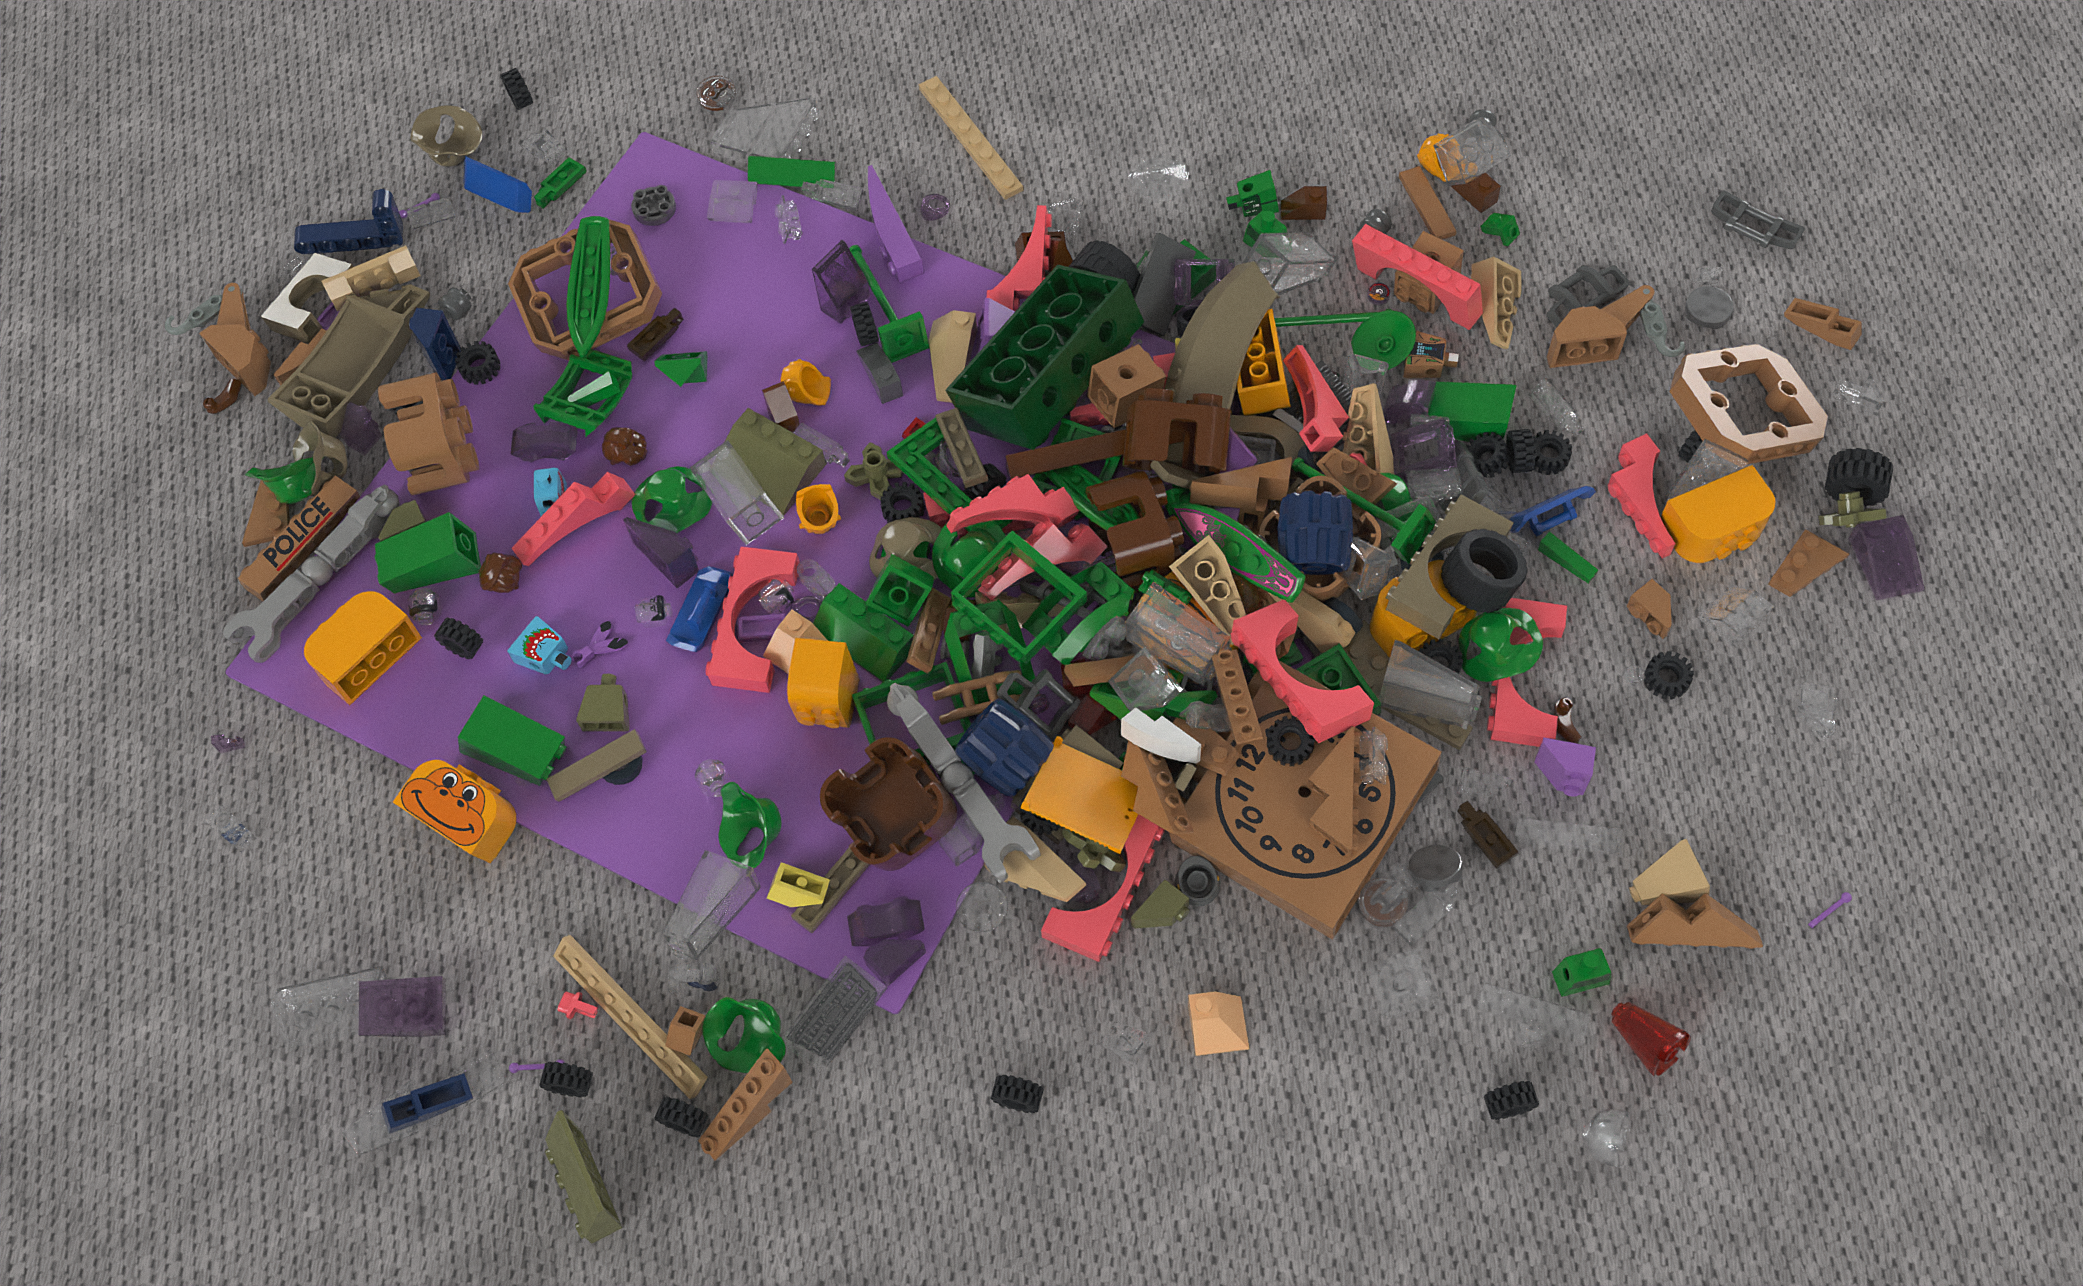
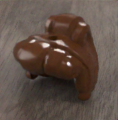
[602,427,647,466]
[479,552,522,593]

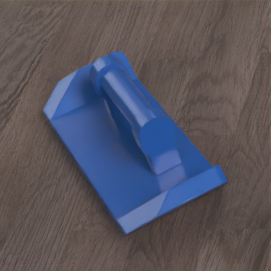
[463,156,532,213]
[1509,486,1596,537]
[666,566,733,652]

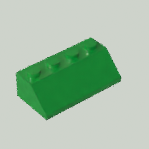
[813,583,914,682]

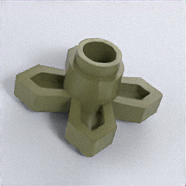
[844,442,904,500]
[1818,491,1887,528]
[1062,828,1127,872]

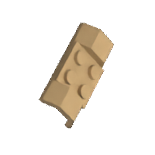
[322,245,420,311]

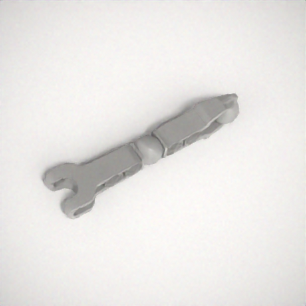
[223,484,400,663]
[887,683,1041,883]

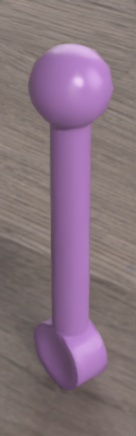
[399,193,440,218]
[1808,892,1852,928]
[509,1060,565,1073]

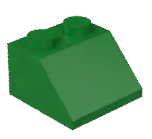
[865,553,934,627]

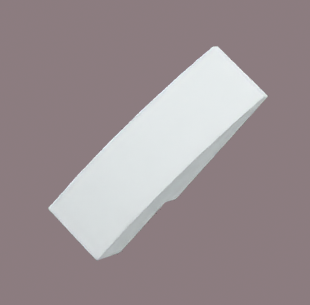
[1121,708,1201,764]

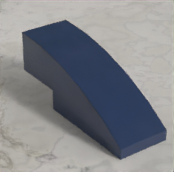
[381,1073,473,1134]

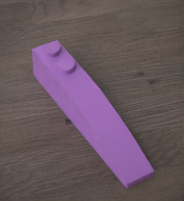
[868,165,924,282]

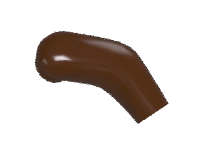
[203,379,241,414]
[1554,697,1582,743]

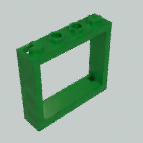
[951,531,1087,664]
[852,662,971,765]

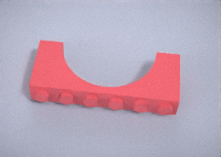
[1352,224,1483,330]
[706,547,801,693]
[1487,598,1567,747]
[1231,599,1374,743]
[1041,810,1165,962]

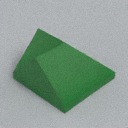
[654,351,708,387]

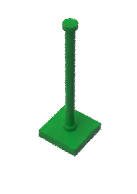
[848,245,930,363]
[1274,309,1392,327]
[1291,457,1437,564]

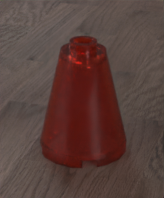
[1611,1002,1691,1076]

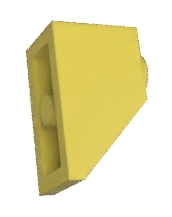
[766,862,830,907]

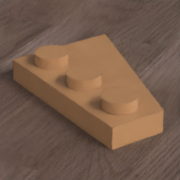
[1316,447,1398,516]
[242,481,290,547]
[1768,529,1849,597]
[1173,713,1239,776]

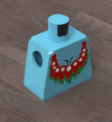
[534,468,567,516]
[507,616,572,675]

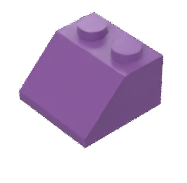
[1534,737,1596,796]

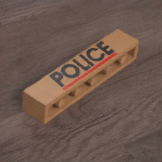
[238,475,360,601]

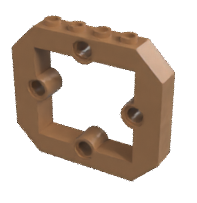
[508,219,662,360]
[1669,344,1828,466]

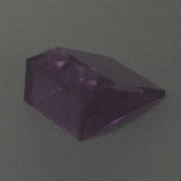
[812,240,870,324]
[1848,515,1924,601]
[623,517,699,588]
[358,976,446,1037]

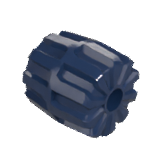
[1278,491,1353,575]
[955,698,1054,797]

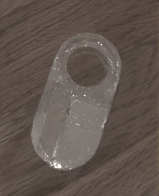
[797,559,836,600]

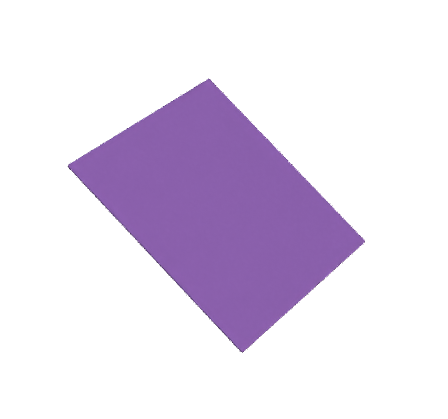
[226,132,1242,1014]

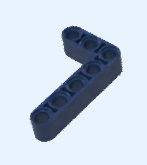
[294,189,403,255]

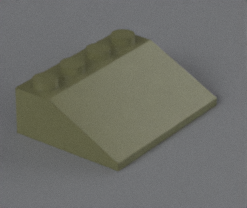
[709,408,826,515]
[545,1110,622,1244]

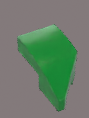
[1165,690,1218,721]

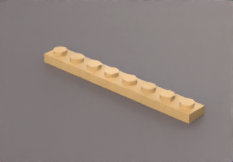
[918,76,1024,200]
[553,935,708,1099]

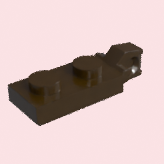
[627,308,684,362]
[1457,800,1518,869]

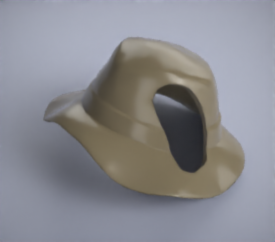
[410,105,483,166]
[292,421,348,497]
[869,517,942,580]

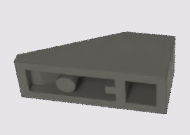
[856,343,903,404]

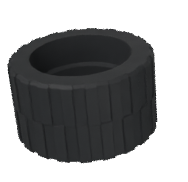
[1069,240,1140,295]
[1441,529,1528,613]

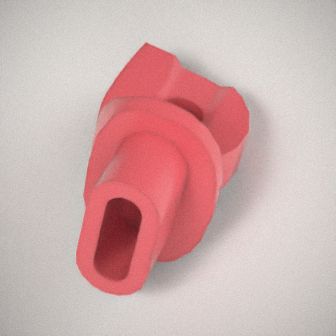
[557,991,598,1019]

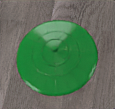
[1351,310,1416,372]

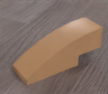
[1784,298,1862,350]
[274,328,327,386]

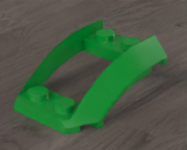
[533,349,632,437]
[1032,418,1122,521]
[1022,562,1135,665]
[944,599,1039,705]

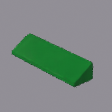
[748,156,835,189]

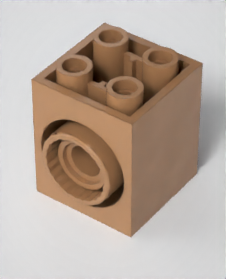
[1394,231,1464,314]
[1087,344,1166,428]

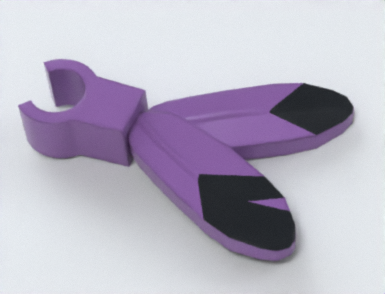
[571,621,628,668]

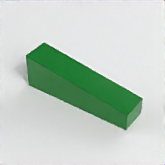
[563,372,621,407]
[1538,531,1598,584]

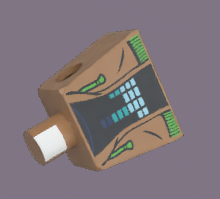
[1403,331,1459,378]

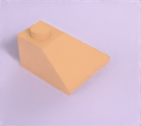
[763,609,828,674]
[1188,992,1249,1056]

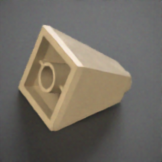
[1629,839,1710,905]

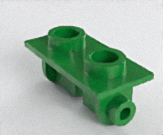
[1138,570,1193,615]

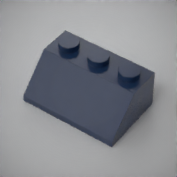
[409,308,461,381]

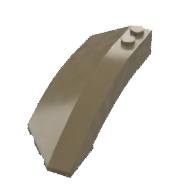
[1164,261,1280,410]
[268,284,430,438]

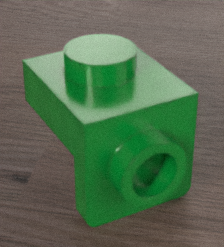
[1480,213,1520,246]

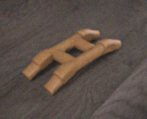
[932,670,1021,725]

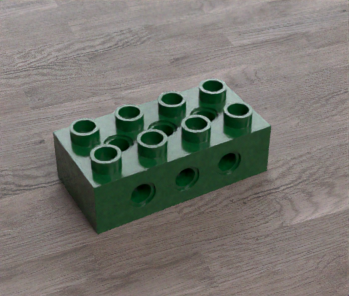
[945,265,1145,450]

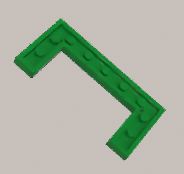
[887,417,1013,532]

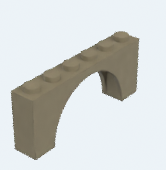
[1386,494,1514,639]

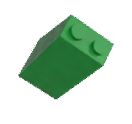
[1415,381,1517,442]
[375,512,481,594]
[457,695,567,786]

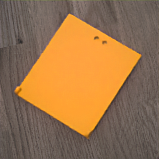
[1021,736,1138,854]

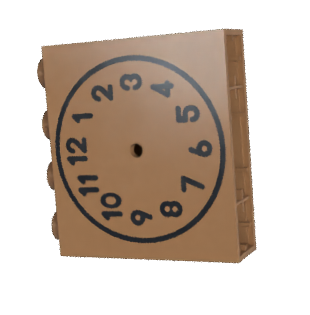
[1169,660,1442,940]

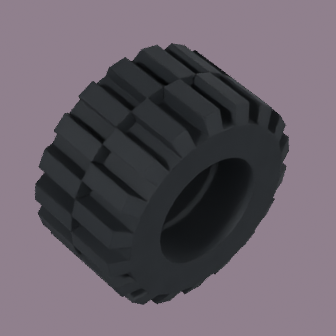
[1825,448,1893,507]

